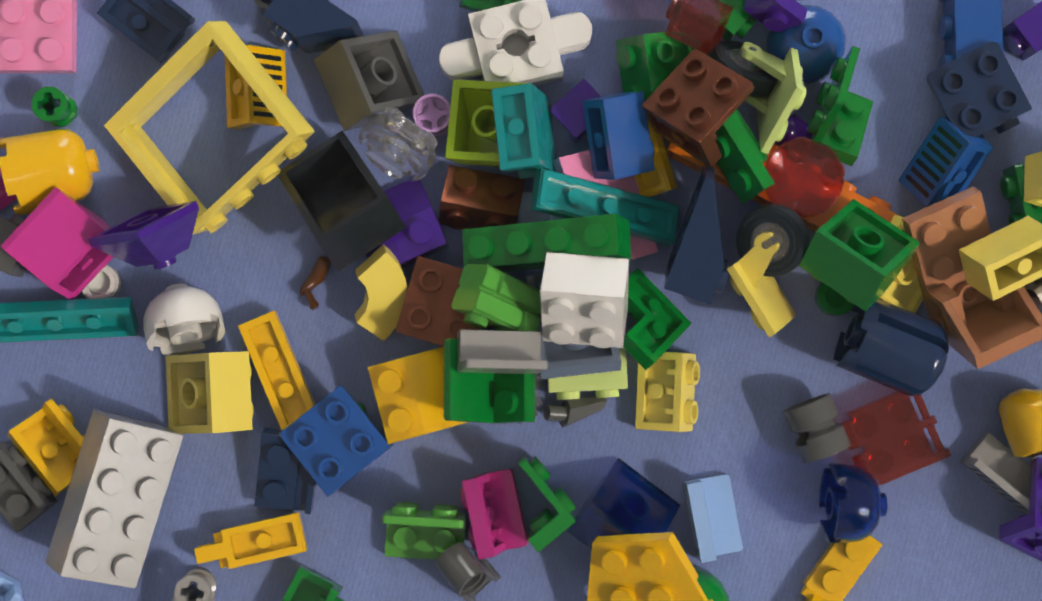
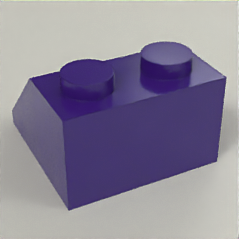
[366,176,450,268]

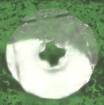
[359,107,438,181]

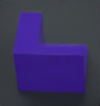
[551,78,601,143]

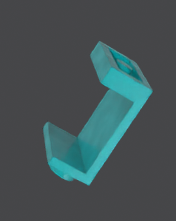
[491,83,557,179]

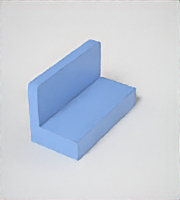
[683,474,743,563]

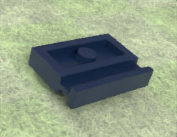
[97,0,195,63]
[254,428,316,514]

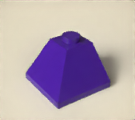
[88,201,199,270]

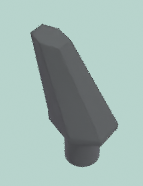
[543,397,607,428]

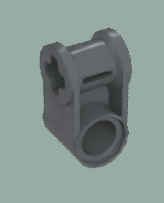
[435,543,501,601]

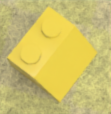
[165,351,254,434]

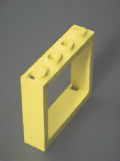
[104,21,315,235]

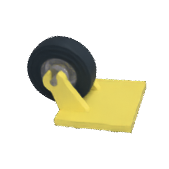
[727,204,809,337]

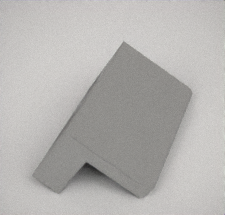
[457,330,548,374]

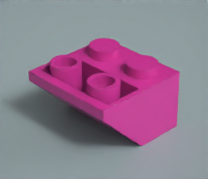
[1,187,113,300]

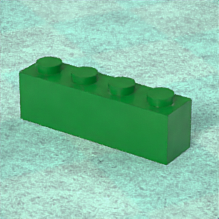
[462,213,632,272]

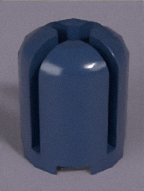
[833,299,949,396]

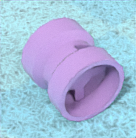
[413,94,450,138]

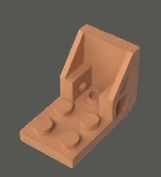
[902,186,1042,369]

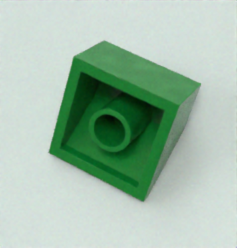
[799,199,921,312]

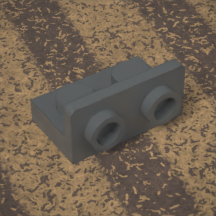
[0,441,58,532]

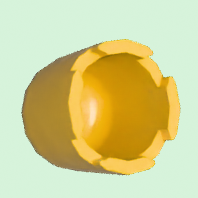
[0,129,100,216]

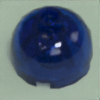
[819,463,887,543]

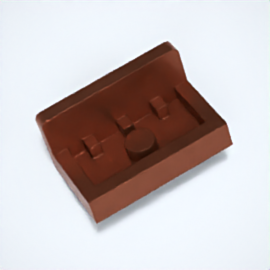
[439,165,525,230]

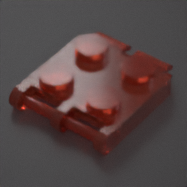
[840,391,951,485]

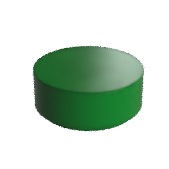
[815,282,854,316]

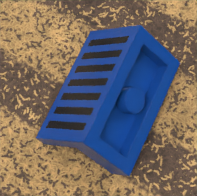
[898,116,994,207]

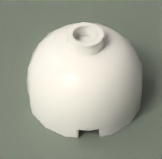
[143,283,226,355]

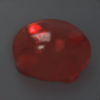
[765,137,845,217]

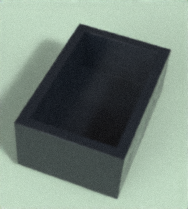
[278,130,407,271]

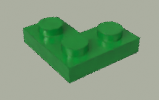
[623,268,692,370]

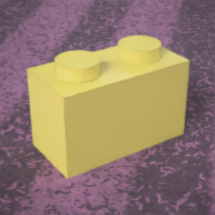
[959,216,1042,301]

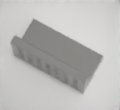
[960,432,1031,514]

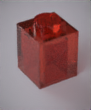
[665,0,734,55]

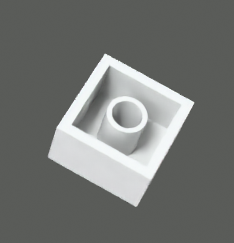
[540,252,629,348]

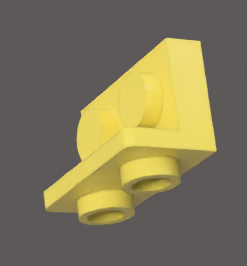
[635,352,700,432]

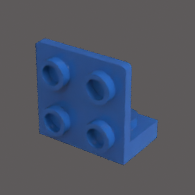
[280,386,394,497]

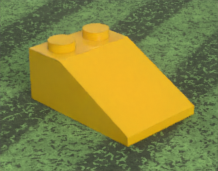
[367,347,468,444]

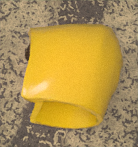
[999,388,1042,458]

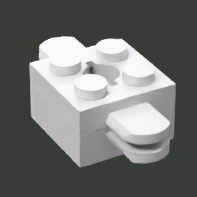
[439,0,592,87]

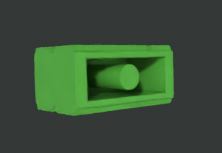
[451,264,541,332]

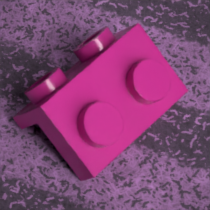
[460,468,529,560]

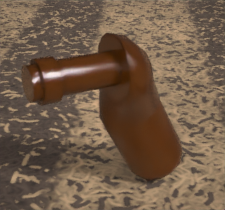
[299,256,331,310]

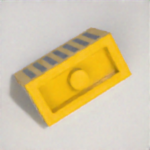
[224,45,287,129]

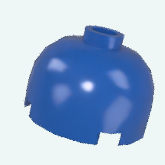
[766,5,846,84]

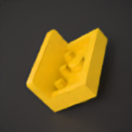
[7,398,85,496]

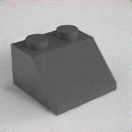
[314,30,424,131]

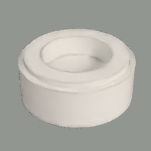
[81,265,122,299]

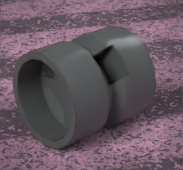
[783,393,851,463]

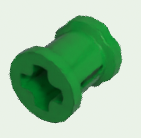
[31,86,78,127]

